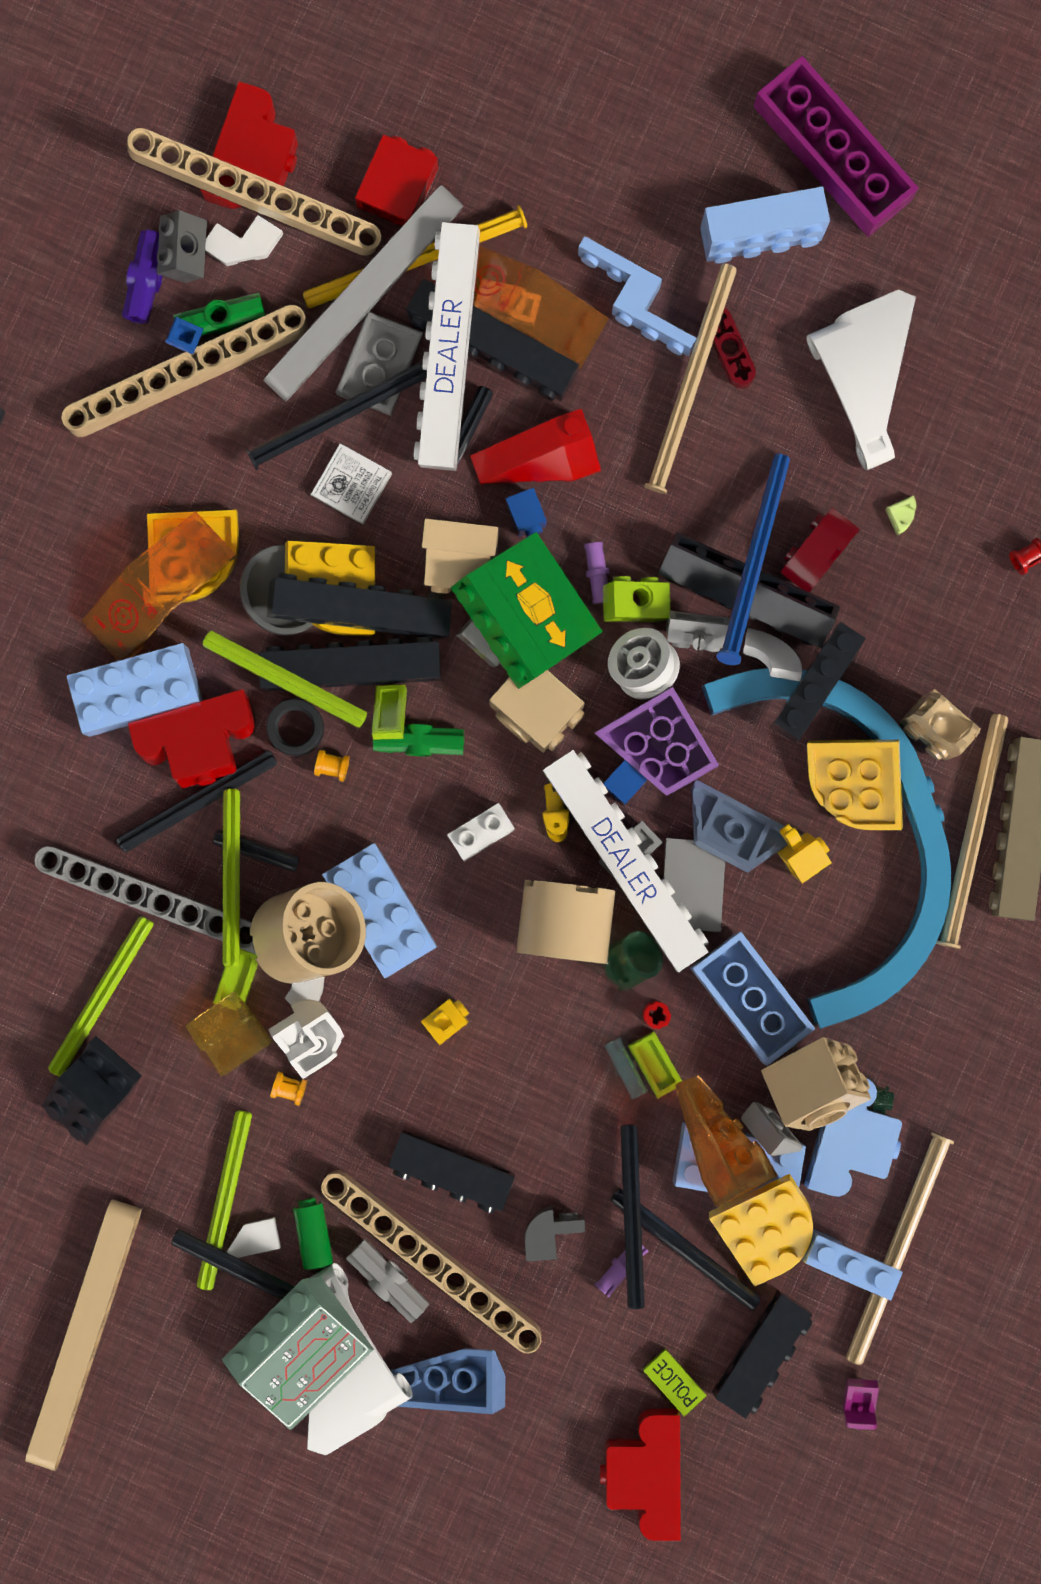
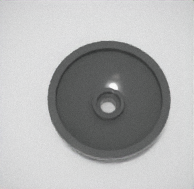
[240,545,313,635]

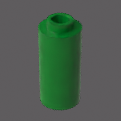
[293,1197,333,1270]

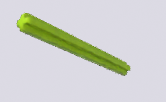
[203,631,367,727]
[222,789,240,967]
[48,916,154,1076]
[197,1110,252,1290]

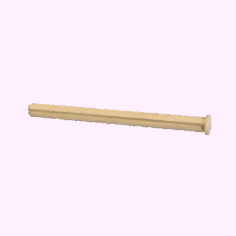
[644,263,736,494]
[936,714,1008,949]
[846,1132,954,1365]

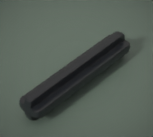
[457,386,493,467]
[213,830,300,872]

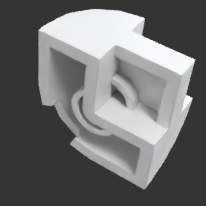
[268,999,344,1079]

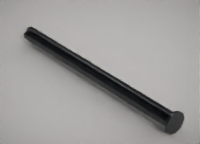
[245,361,427,471]

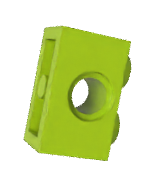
[603,576,670,623]

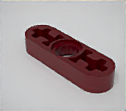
[713,307,756,389]

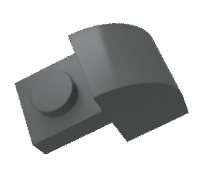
[525,1206,585,1262]

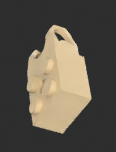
[900,689,981,761]

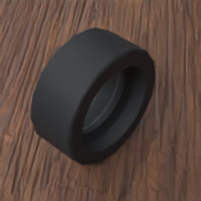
[266,698,325,757]

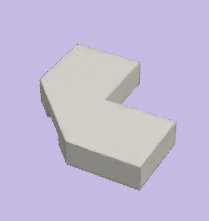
[205,215,283,266]

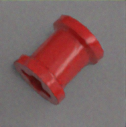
[1009,538,1041,575]
[642,1001,671,1029]

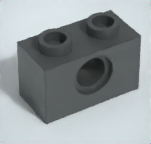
[157,210,207,283]

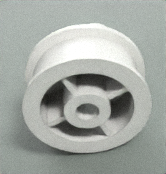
[608,628,680,700]

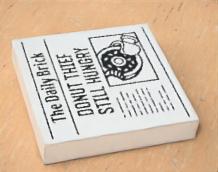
[311,444,392,525]

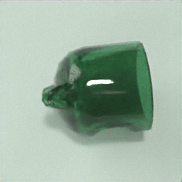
[602,931,663,991]

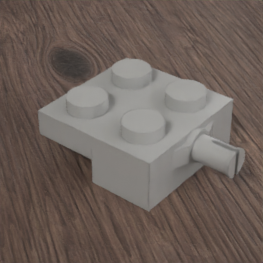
[666,611,730,652]

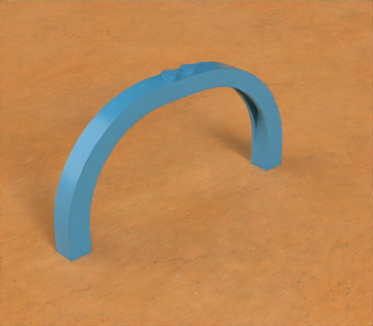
[702,668,951,1029]

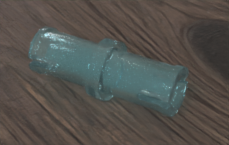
[604,1037,648,1100]

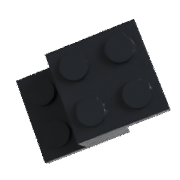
[42,1036,142,1145]

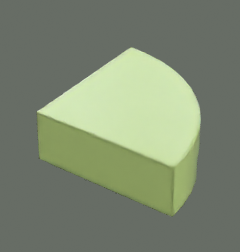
[885,495,916,536]

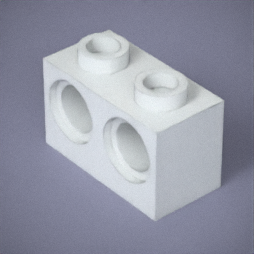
[448,803,515,861]

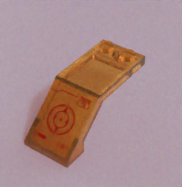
[473,245,609,369]
[82,511,236,661]

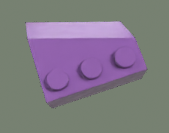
[595,687,719,796]

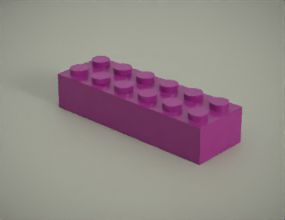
[753,56,919,237]

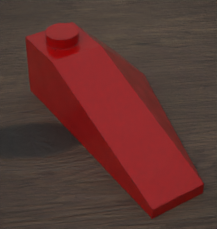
[470,408,601,484]

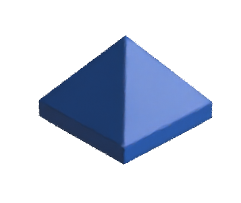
[165,317,204,354]

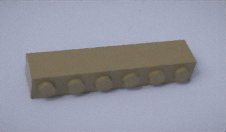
[989,737,1041,921]

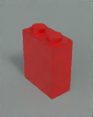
[355,134,439,227]

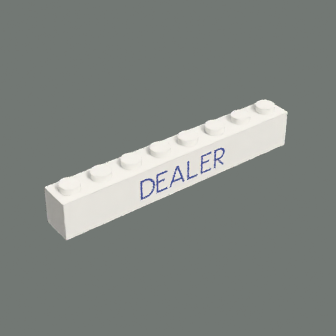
[414,222,480,471]
[543,750,709,972]

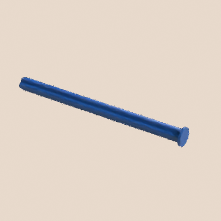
[717,453,790,665]

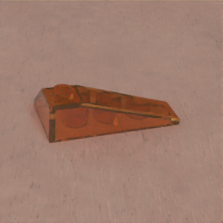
[675,1075,778,1208]

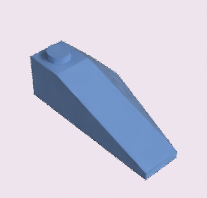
[390,1348,505,1414]

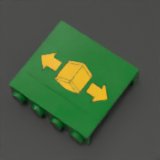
[451,532,603,689]

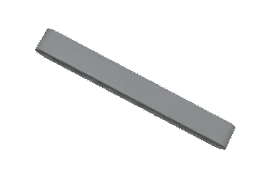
[263,185,464,402]
[34,847,256,954]

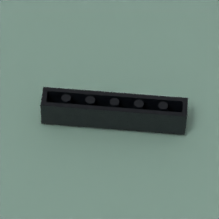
[406,279,579,402]
[658,532,840,648]
[266,574,452,639]
[258,637,441,692]

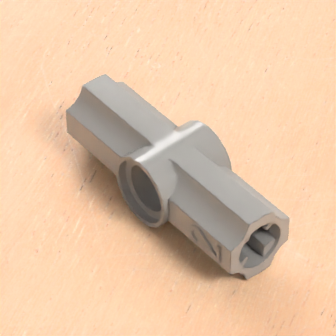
[346,1239,430,1323]

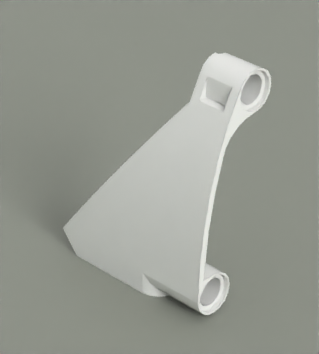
[807,289,916,471]
[307,1263,412,1455]

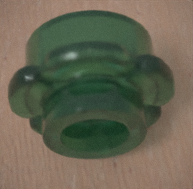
[873,1085,894,1114]

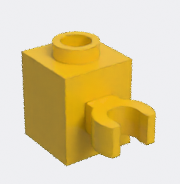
[778,824,832,884]
[421,998,469,1045]

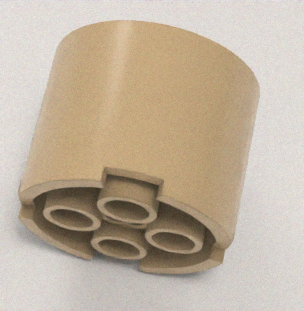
[516,880,615,964]
[250,882,366,984]

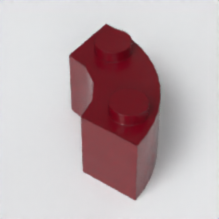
[781,507,860,592]

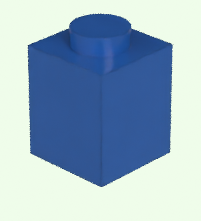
[506,488,547,537]
[604,760,648,806]

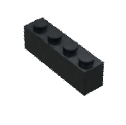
[770,622,866,743]
[388,1130,515,1213]
[712,1290,812,1419]

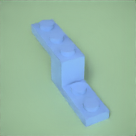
[578,236,697,356]
[802,1229,903,1301]

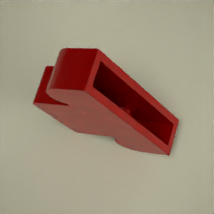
[201,81,298,209]
[128,689,255,788]
[599,1408,681,1541]

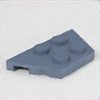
[691,780,788,873]

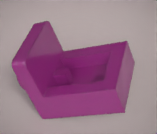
[843,1378,879,1430]

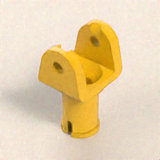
[542,783,570,842]

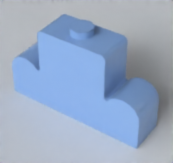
[804,1079,902,1197]

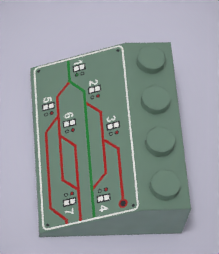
[222,1276,374,1429]

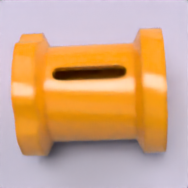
[314,749,350,782]
[270,1071,308,1106]

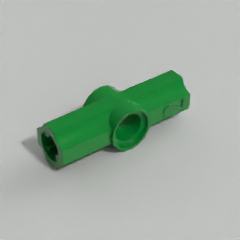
[173,293,265,336]
[373,724,465,757]

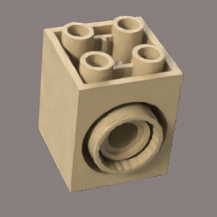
[489,670,585,753]
[761,1037,871,1131]

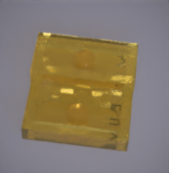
[186,992,273,1076]

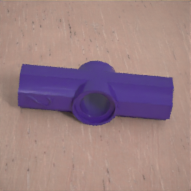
[122,229,162,324]

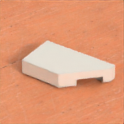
[227,1217,281,1258]

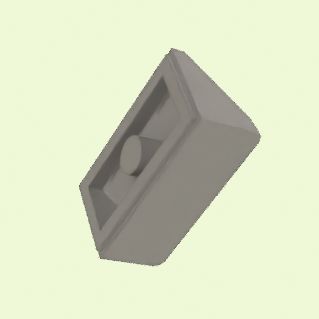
[741,1102,803,1156]

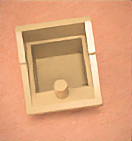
[422,519,498,593]

